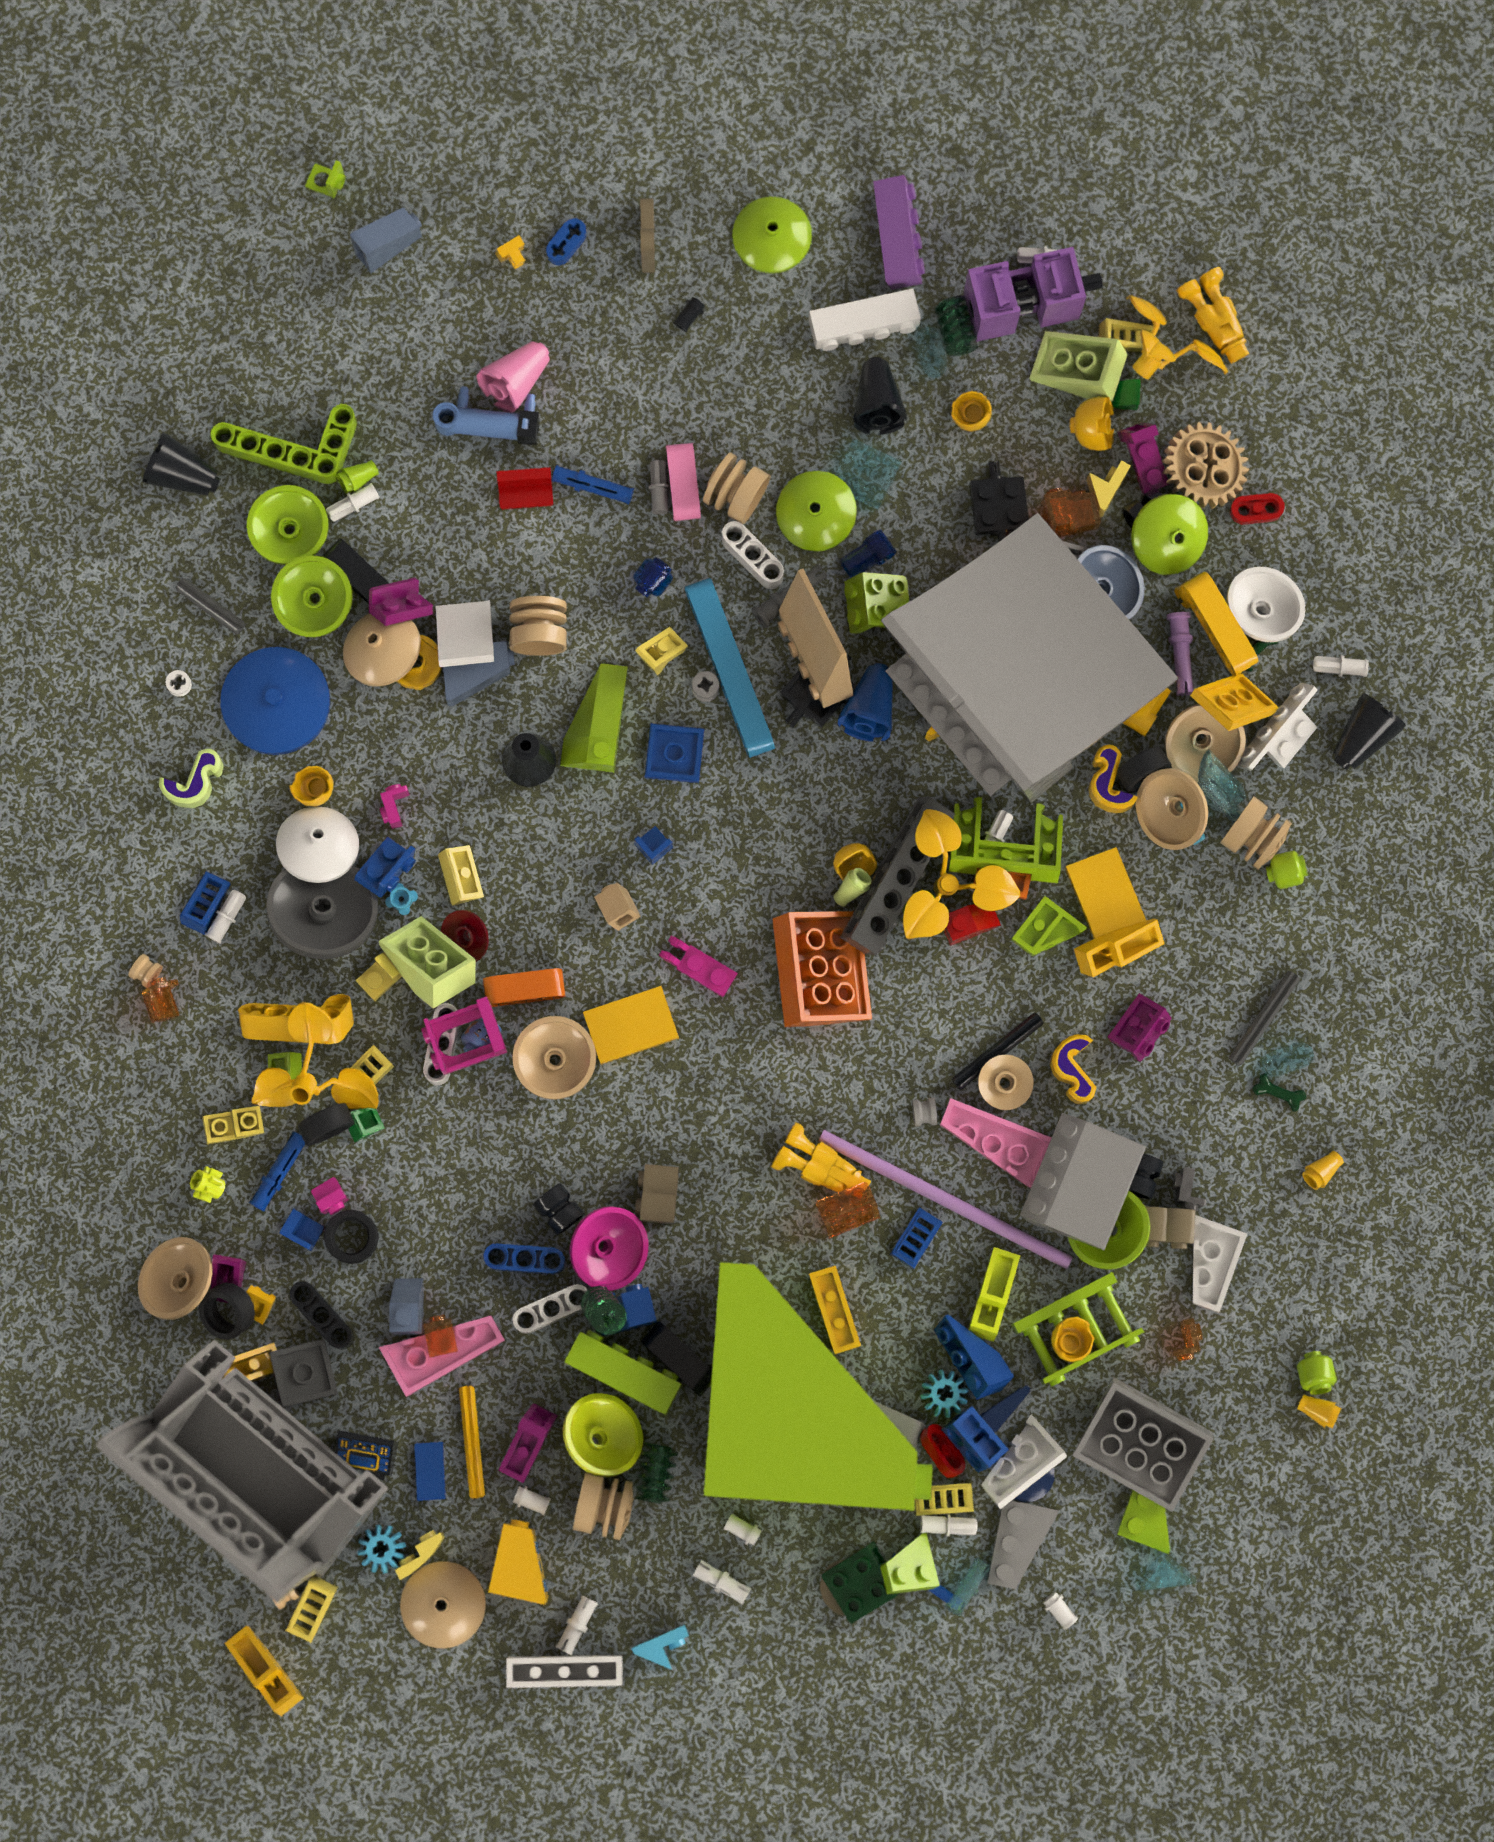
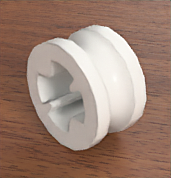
[166,670,192,697]

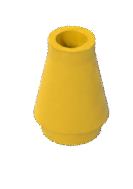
[1302,1151,1344,1190]
[1297,1394,1342,1429]

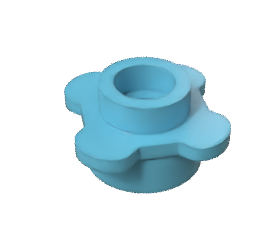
[385,883,418,915]

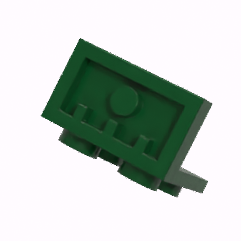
[821,1541,900,1624]

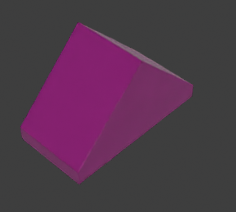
[210,1254,246,1303]

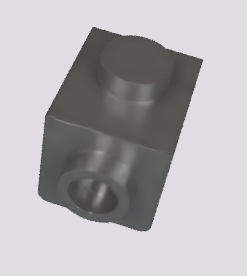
[1173,1167,1207,1211]

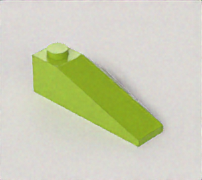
[560,663,628,772]

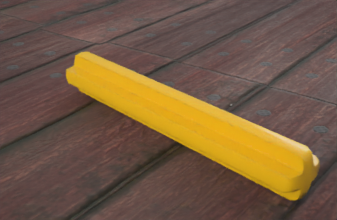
[459,1386,485,1499]

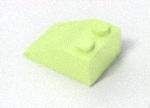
[1030,331,1128,402]
[379,916,476,1009]

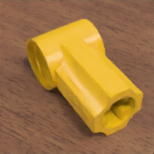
[1123,688,1171,737]

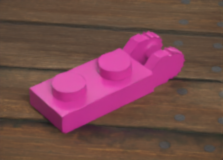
[659,936,738,998]

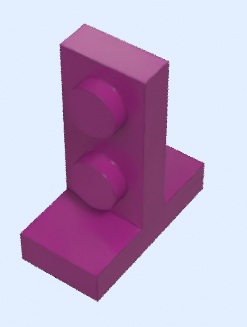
[1117,422,1170,494]
[498,1403,558,1483]

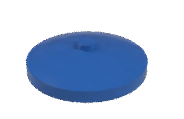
[220,647,330,755]

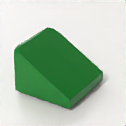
[1112,379,1141,410]
[348,1108,385,1142]

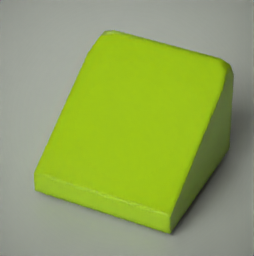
[268,1052,302,1080]

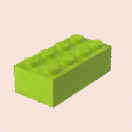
[565,1330,682,1416]

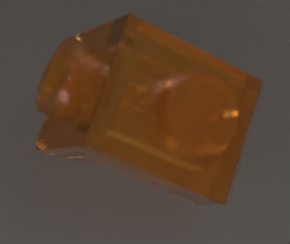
[141,977,179,1023]
[423,1314,458,1358]
[1169,1318,1202,1362]

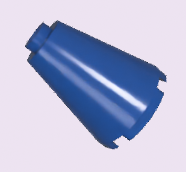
[838,663,893,742]

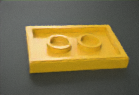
[1190,673,1279,731]
[1065,847,1146,939]
[583,986,679,1065]

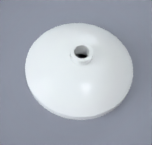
[1226,567,1305,642]
[276,807,359,883]

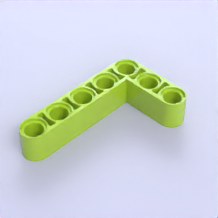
[210,404,357,484]

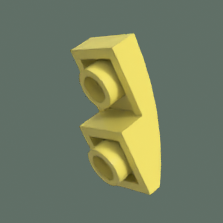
[202,1105,264,1145]
[395,1530,445,1580]

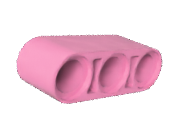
[666,443,701,521]

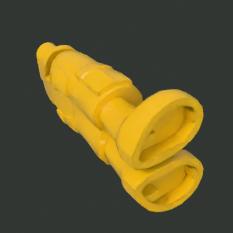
[1176,267,1249,364]
[771,1122,871,1200]

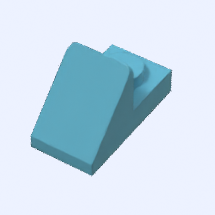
[632,1624,689,1669]

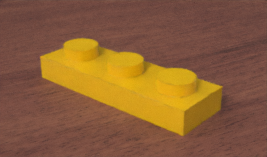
[809,1265,861,1355]

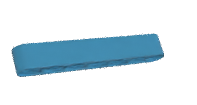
[684,578,775,758]

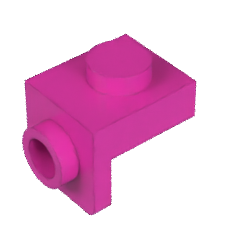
[379,784,410,829]
[311,1177,349,1215]

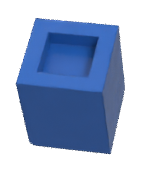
[634,826,673,865]
[279,1209,324,1251]

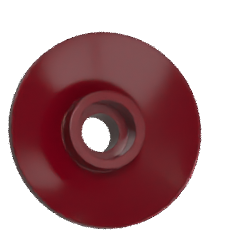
[441,910,489,962]

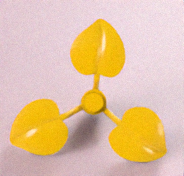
[1126,295,1228,380]
[903,809,1020,939]
[252,1002,379,1109]

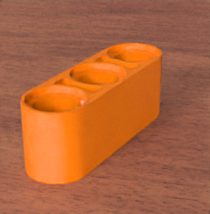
[483,968,566,1007]

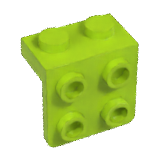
[844,572,910,634]

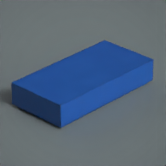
[414,1442,446,1501]

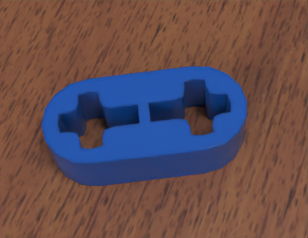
[546,219,587,265]

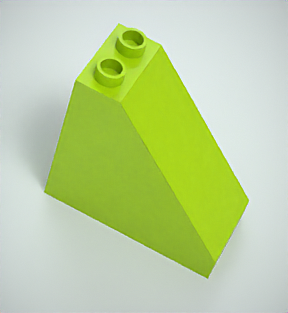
[704,1262,933,1511]

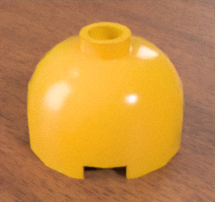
[1070,397,1114,451]

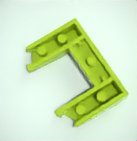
[948,797,1063,883]

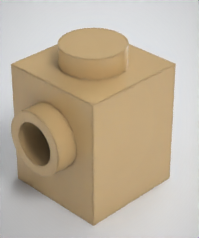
[594,883,641,931]

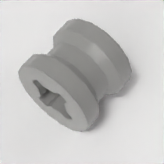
[692,671,719,702]
[912,1098,937,1127]

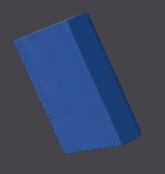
[645,723,705,783]

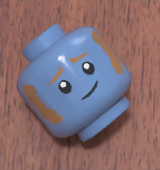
[461,1018,502,1052]

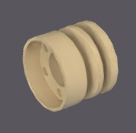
[703,453,771,524]
[509,596,567,656]
[1220,797,1292,870]
[573,1472,634,1540]

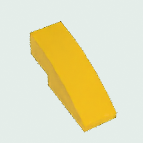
[1074,919,1164,977]
[225,1625,304,1716]

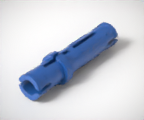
[552,465,634,505]
[249,1131,305,1212]

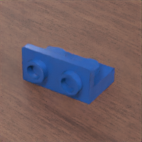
[354,837,416,898]

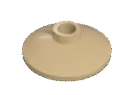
[978,1055,1034,1110]

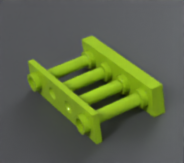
[1011,1272,1144,1387]

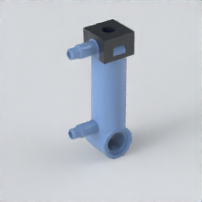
[433,386,540,446]

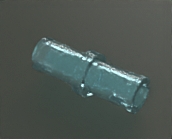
[945,1558,990,1616]

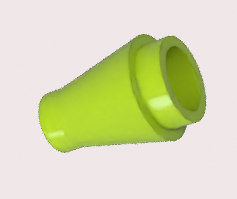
[337,460,379,494]

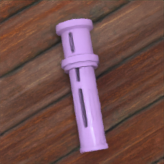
[1166,612,1193,696]

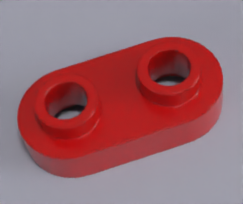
[1230,493,1285,525]
[920,1424,966,1478]

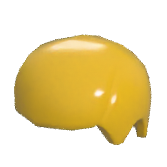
[951,391,992,432]
[289,766,334,807]
[833,843,877,881]
[1051,1317,1095,1362]

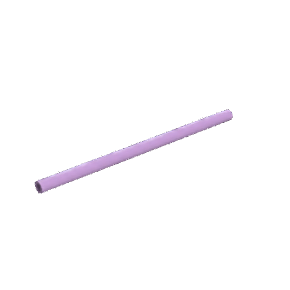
[818,1130,1073,1269]

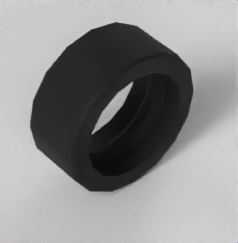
[1117,746,1172,793]
[298,1103,354,1145]
[324,1209,379,1264]
[198,1283,255,1340]

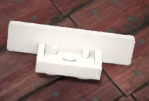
[1237,683,1317,771]

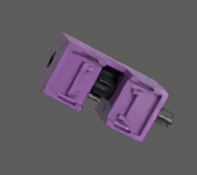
[964,247,1103,342]

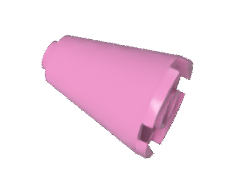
[476,341,549,413]

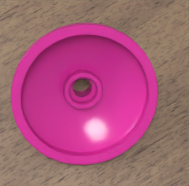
[570,1206,648,1291]

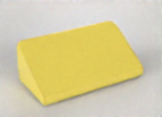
[438,845,484,906]

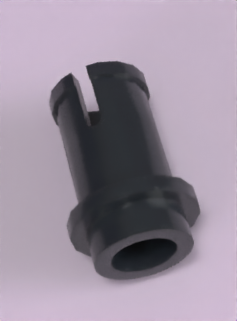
[673,297,705,333]

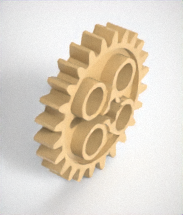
[1162,422,1249,509]

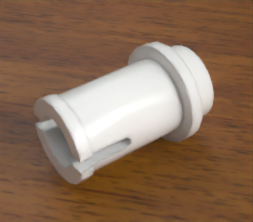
[513,1486,551,1515]
[724,1513,762,1546]
[1043,1592,1078,1630]

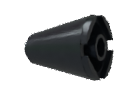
[853,357,907,435]
[142,432,221,496]
[1333,693,1406,770]
[502,733,556,787]

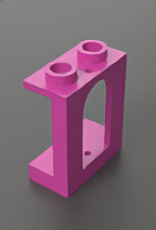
[421,996,507,1075]

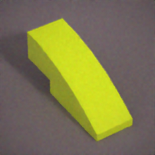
[968,1247,1020,1342]

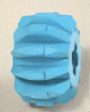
[920,1369,968,1418]
[357,1525,406,1573]

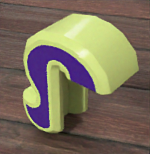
[159,749,223,808]

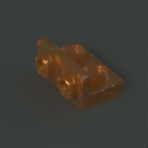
[816,1182,880,1239]

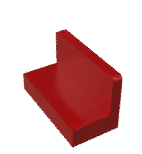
[496,467,554,510]

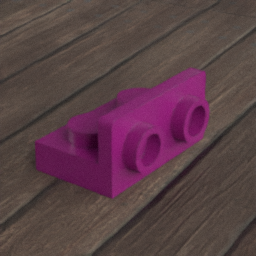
[369,578,433,626]
[1108,993,1171,1062]

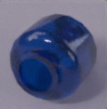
[633,556,673,598]

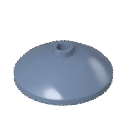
[1077,545,1144,619]

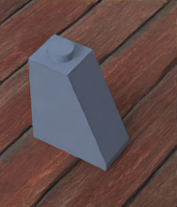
[350,207,422,273]
[443,641,515,706]
[389,1278,424,1335]

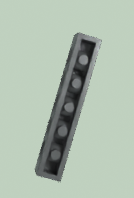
[840,797,955,955]

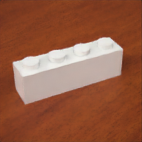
[809,288,921,351]
[506,1655,623,1688]

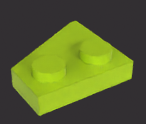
[1011,896,1087,956]
[1117,1490,1170,1554]
[880,1533,940,1594]

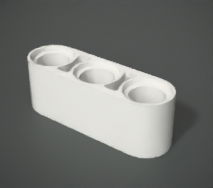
[722,521,784,589]
[423,1003,459,1085]
[513,1284,591,1334]

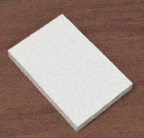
[436,601,494,667]

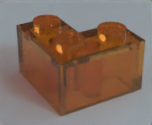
[1039,488,1101,538]

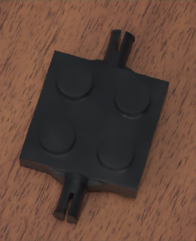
[969,461,1029,542]
[780,653,856,728]

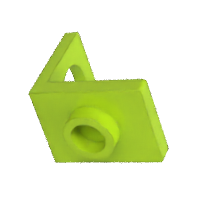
[305,160,346,198]

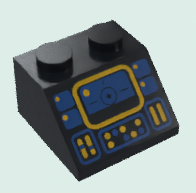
[335,1430,399,1480]

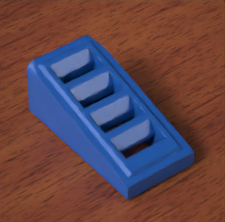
[180,871,231,935]
[890,1207,943,1269]

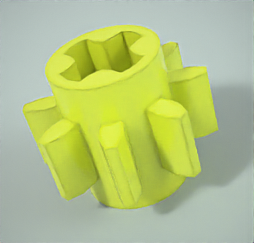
[190,1166,225,1203]

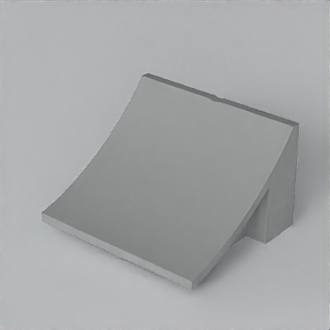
[881,513,1178,803]
[95,1340,389,1603]

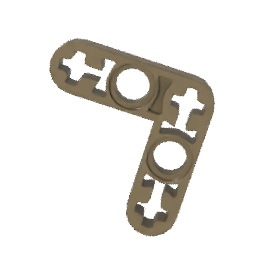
[640,198,655,273]

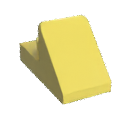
[1087,460,1131,518]
[635,627,688,675]
[355,952,402,1001]

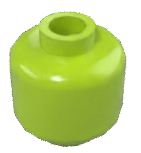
[1266,851,1308,889]
[1297,1351,1337,1395]

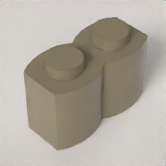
[635,1164,679,1225]
[1145,1206,1196,1249]

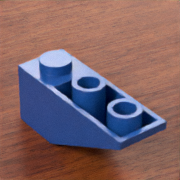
[934,1315,1014,1400]

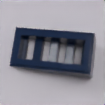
[980,1385,1030,1433]

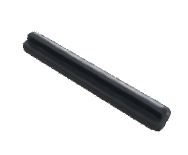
[952,1013,1044,1090]

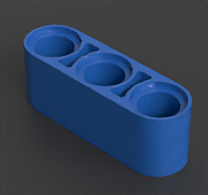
[483,1244,566,1275]

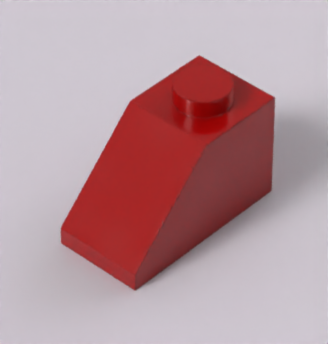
[944,904,1001,946]

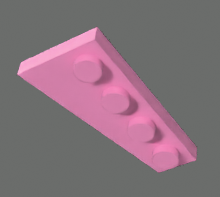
[940,1098,1051,1189]
[379,1316,505,1397]

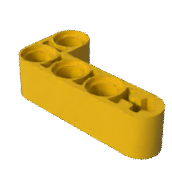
[1174,572,1259,676]
[238,994,354,1044]

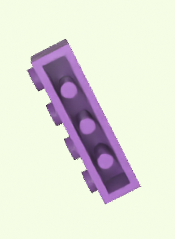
[873,175,925,290]

